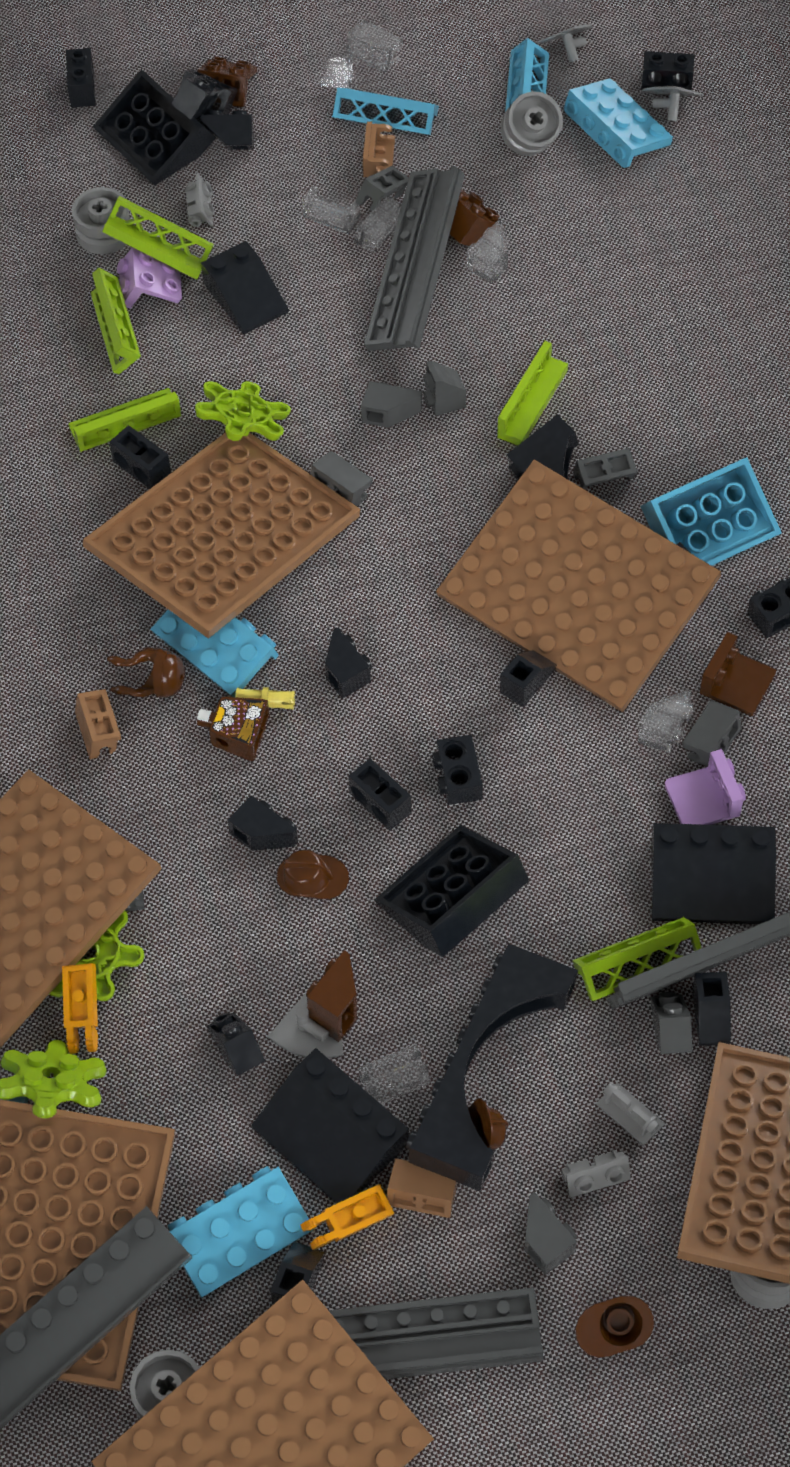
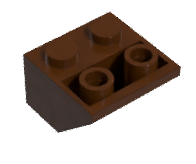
[450,189,505,247]
[306,950,357,1042]

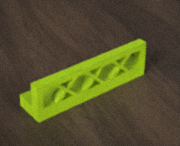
[102,196,214,280]
[91,268,141,375]
[497,341,568,446]
[68,388,181,452]
[572,917,702,1001]

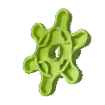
[195,381,291,441]
[50,910,145,1002]
[0,1040,107,1118]

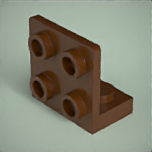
[197,57,257,107]
[700,632,776,716]

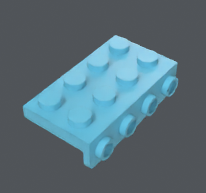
[564,78,673,168]
[151,610,279,697]
[167,1166,314,1298]

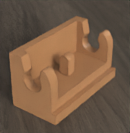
[363,121,395,177]
[75,689,121,759]
[387,1158,457,1218]

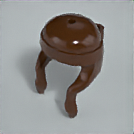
[107,647,185,698]

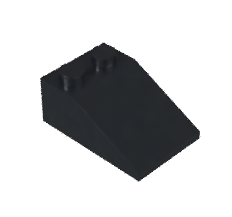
[201,241,289,335]

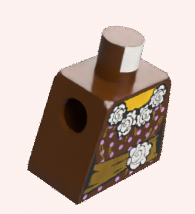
[197,697,270,761]

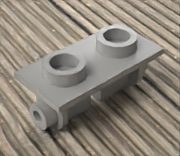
[185,173,215,227]
[596,1082,665,1146]
[561,1150,631,1198]

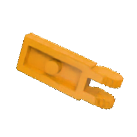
[62,963,98,1054]
[300,1184,394,1250]

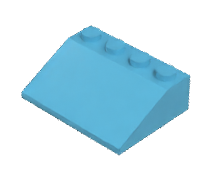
[640,457,782,566]

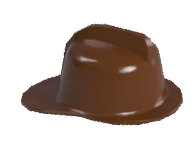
[277,850,349,899]
[468,1098,509,1150]
[575,1296,654,1358]

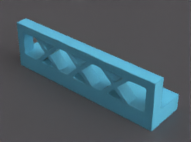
[505,38,549,111]
[332,87,439,135]

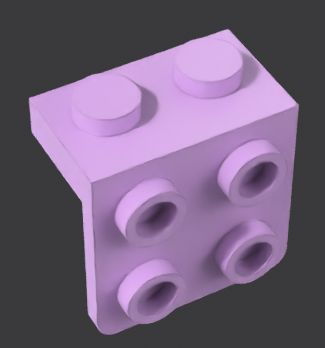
[117,247,182,308]
[665,749,746,825]

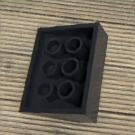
[93,69,216,185]
[651,823,776,924]
[374,825,529,957]
[251,1048,409,1204]

